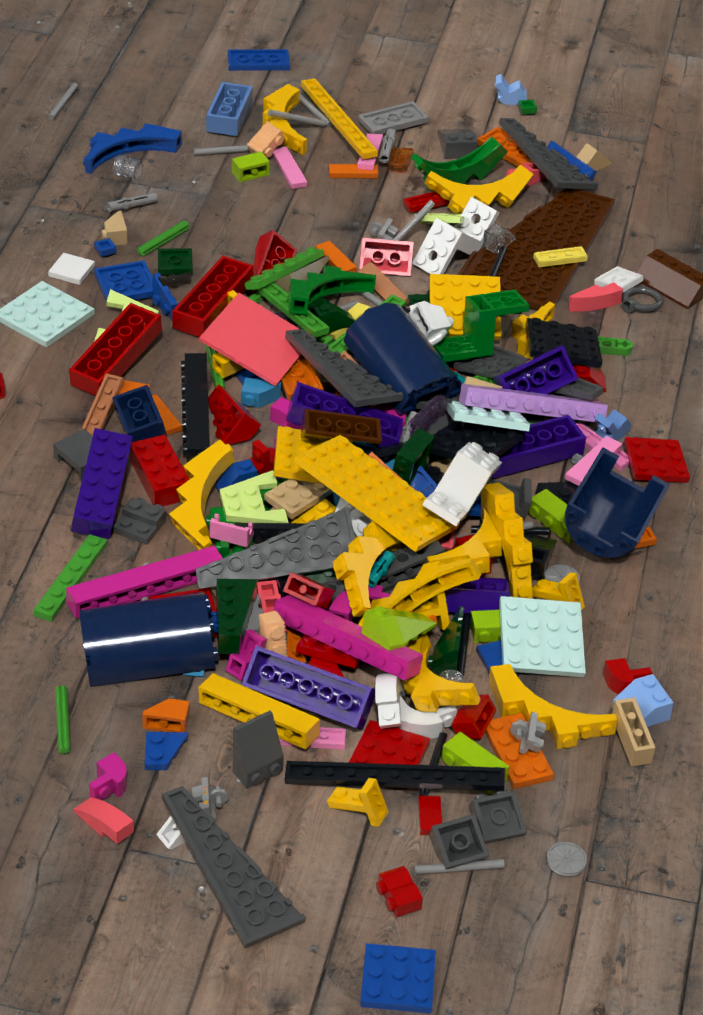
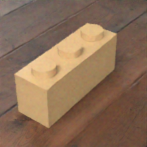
[612,697,655,767]

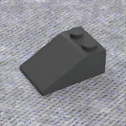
[437,129,478,159]
[233,711,284,789]

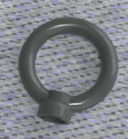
[622,287,664,313]

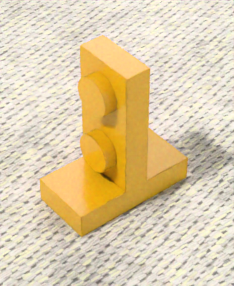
[532,572,585,610]
[411,591,450,630]
[327,778,389,827]

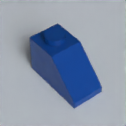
[214,459,257,494]

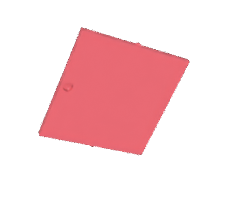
[199,293,302,387]

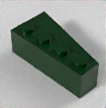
[216,578,258,654]

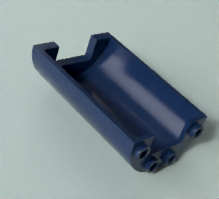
[344,303,462,416]
[565,447,670,558]
[79,592,219,687]

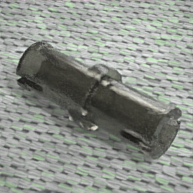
[160,272,191,288]

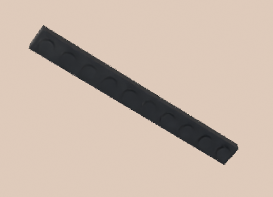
[284,761,505,791]

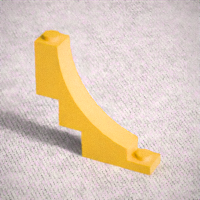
[169,439,235,550]

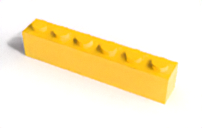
[198,673,320,750]

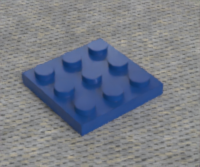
[94,260,153,302]
[360,943,436,1014]

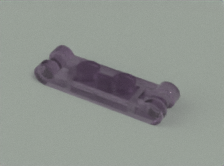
[410,395,446,437]

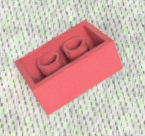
[359,238,414,277]

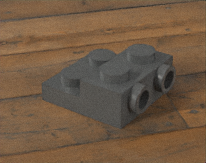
[113,498,166,545]
[469,790,527,843]

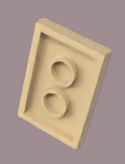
[264,479,333,520]

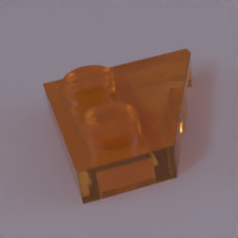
[387,148,414,172]

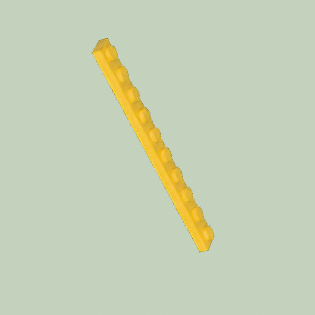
[301,78,378,159]

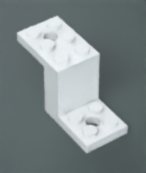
[412,197,500,274]
[423,442,502,526]

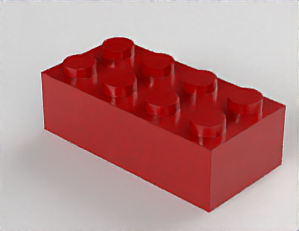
[129,435,190,507]

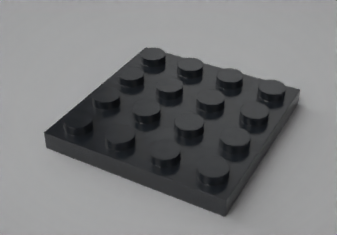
[525,318,603,368]
[431,421,525,460]

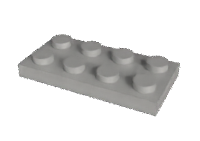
[358,101,429,134]

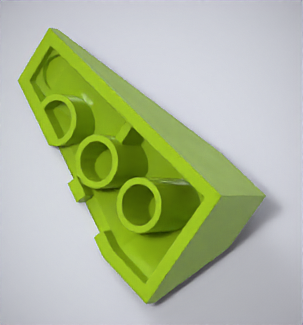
[361,606,437,651]

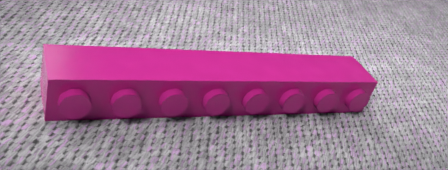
[66,546,223,618]
[274,595,423,680]

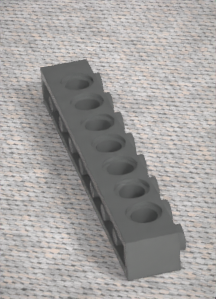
[320,540,445,611]

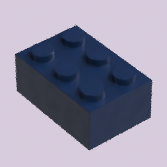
[112,385,167,443]

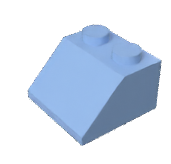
[613,674,673,727]

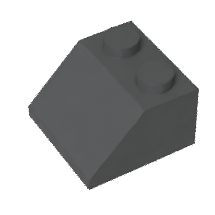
[429,814,489,869]

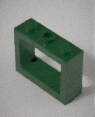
[393,428,435,485]

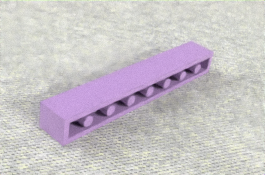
[459,383,608,422]

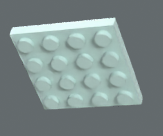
[0,281,95,348]
[446,401,530,432]
[499,596,586,677]

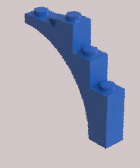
[83,123,182,174]

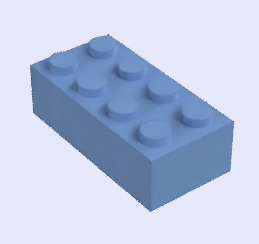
[206,82,253,136]

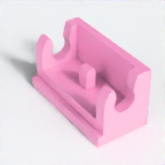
[210,513,254,547]

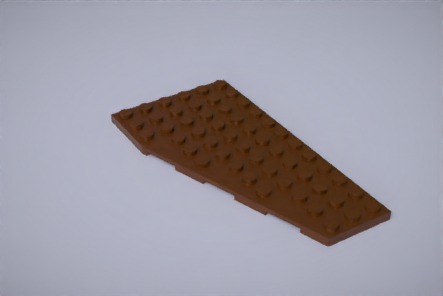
[458,188,615,310]

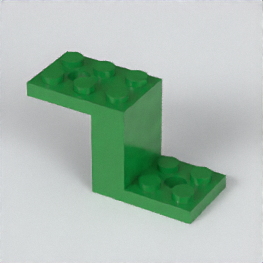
[433,289,530,363]

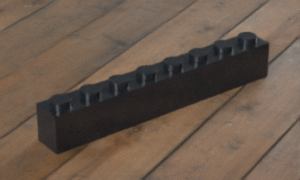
[181,353,210,463]

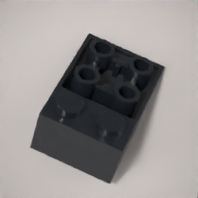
[504,532,557,580]

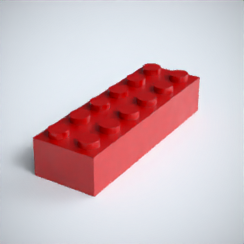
[172,255,254,337]
[69,303,162,396]

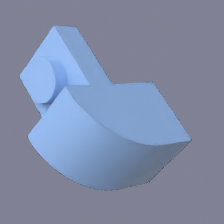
[495,74,527,105]

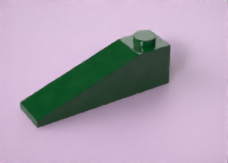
[308,298,355,332]
[427,606,464,679]

